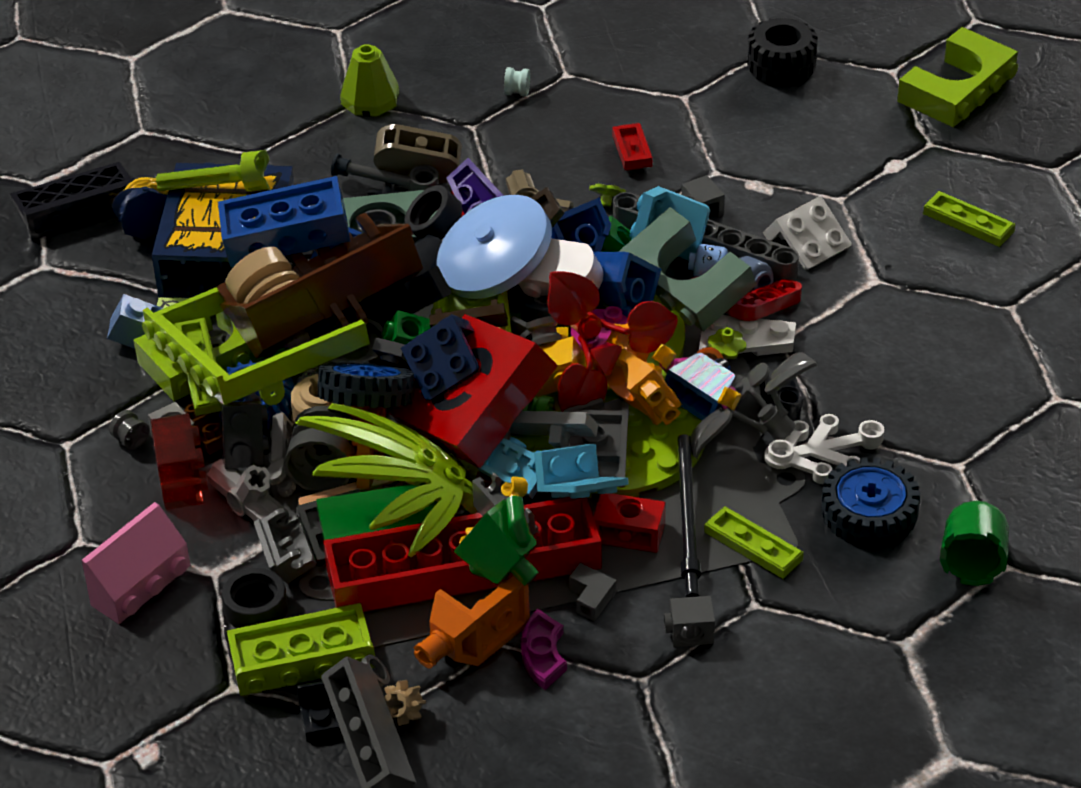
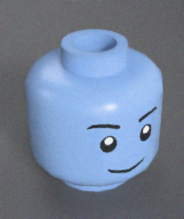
[688,244,728,277]

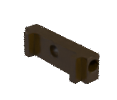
[429,299,508,328]

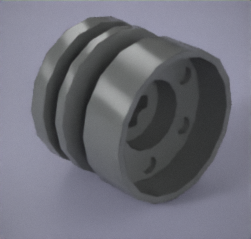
[284,406,357,492]

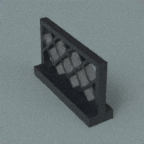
[10,162,135,240]

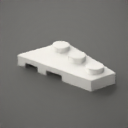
[699,315,796,360]

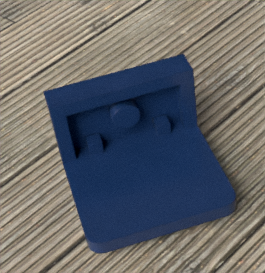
[401,314,479,401]

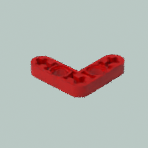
[690,276,802,321]

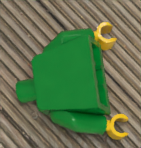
[453,476,539,586]

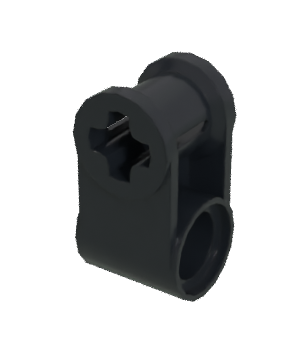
[759,375,804,422]

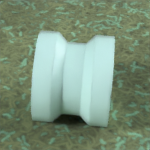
[504,67,530,97]

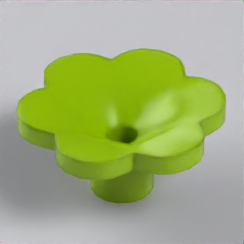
[589,184,626,207]
[708,327,746,359]

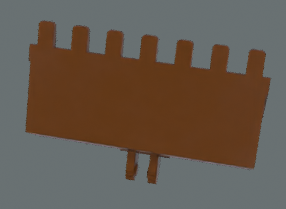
[217,213,423,359]

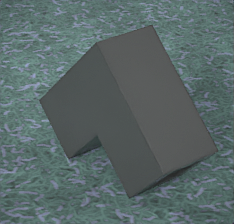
[569,563,616,622]

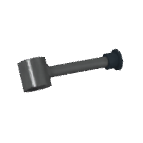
[331,154,439,191]

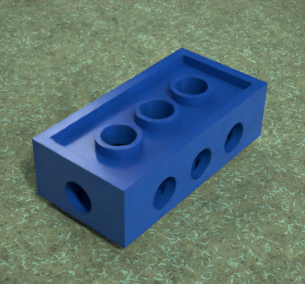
[218,176,351,268]

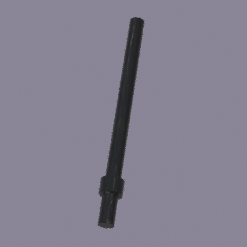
[677,434,701,597]

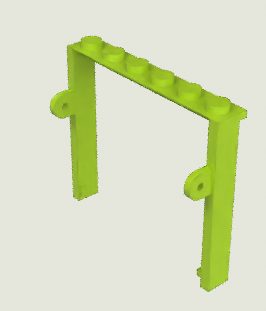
[142,287,370,405]

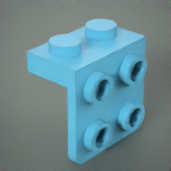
[629,186,710,261]

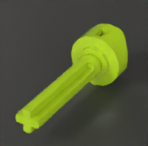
[156,150,270,192]

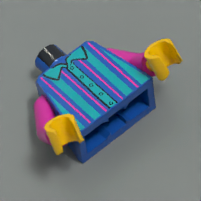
[652,344,742,420]

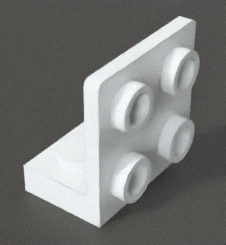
[763,196,852,270]

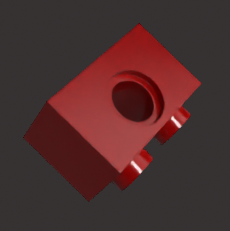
[593,493,666,553]

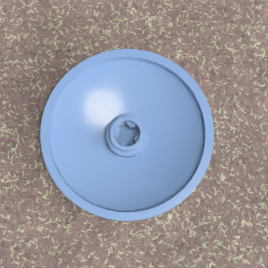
[437,195,552,299]

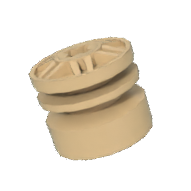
[226,247,300,304]

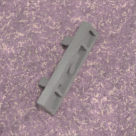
[504,411,598,449]

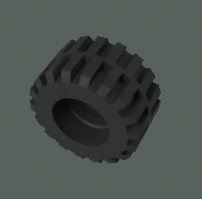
[747,17,818,85]

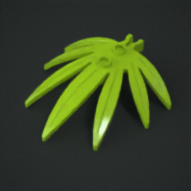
[295,403,477,557]

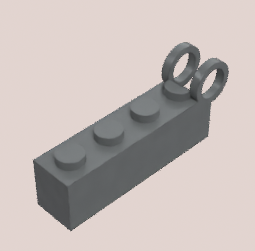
[321,654,416,788]

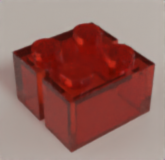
[151,414,208,510]

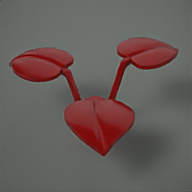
[547,271,678,412]

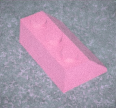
[82,502,190,624]

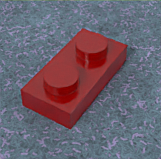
[612,123,653,170]

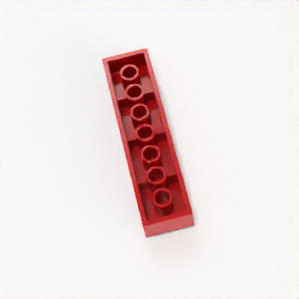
[323,497,602,612]

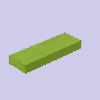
[923,191,1015,247]
[704,506,804,579]

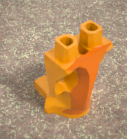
[605,323,682,425]

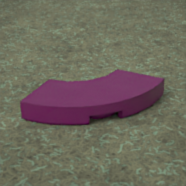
[521,609,567,690]

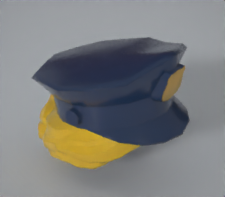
[112,177,169,240]

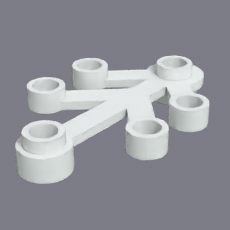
[764,414,884,484]

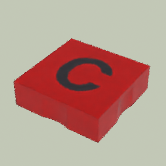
[388,314,558,468]

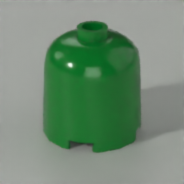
[940,500,1009,586]

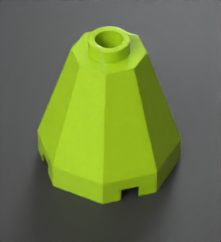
[340,44,399,116]

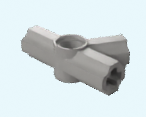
[207,459,289,523]

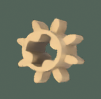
[384,680,426,725]

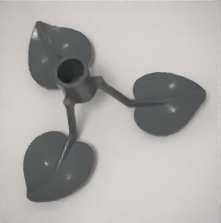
[690,352,818,459]

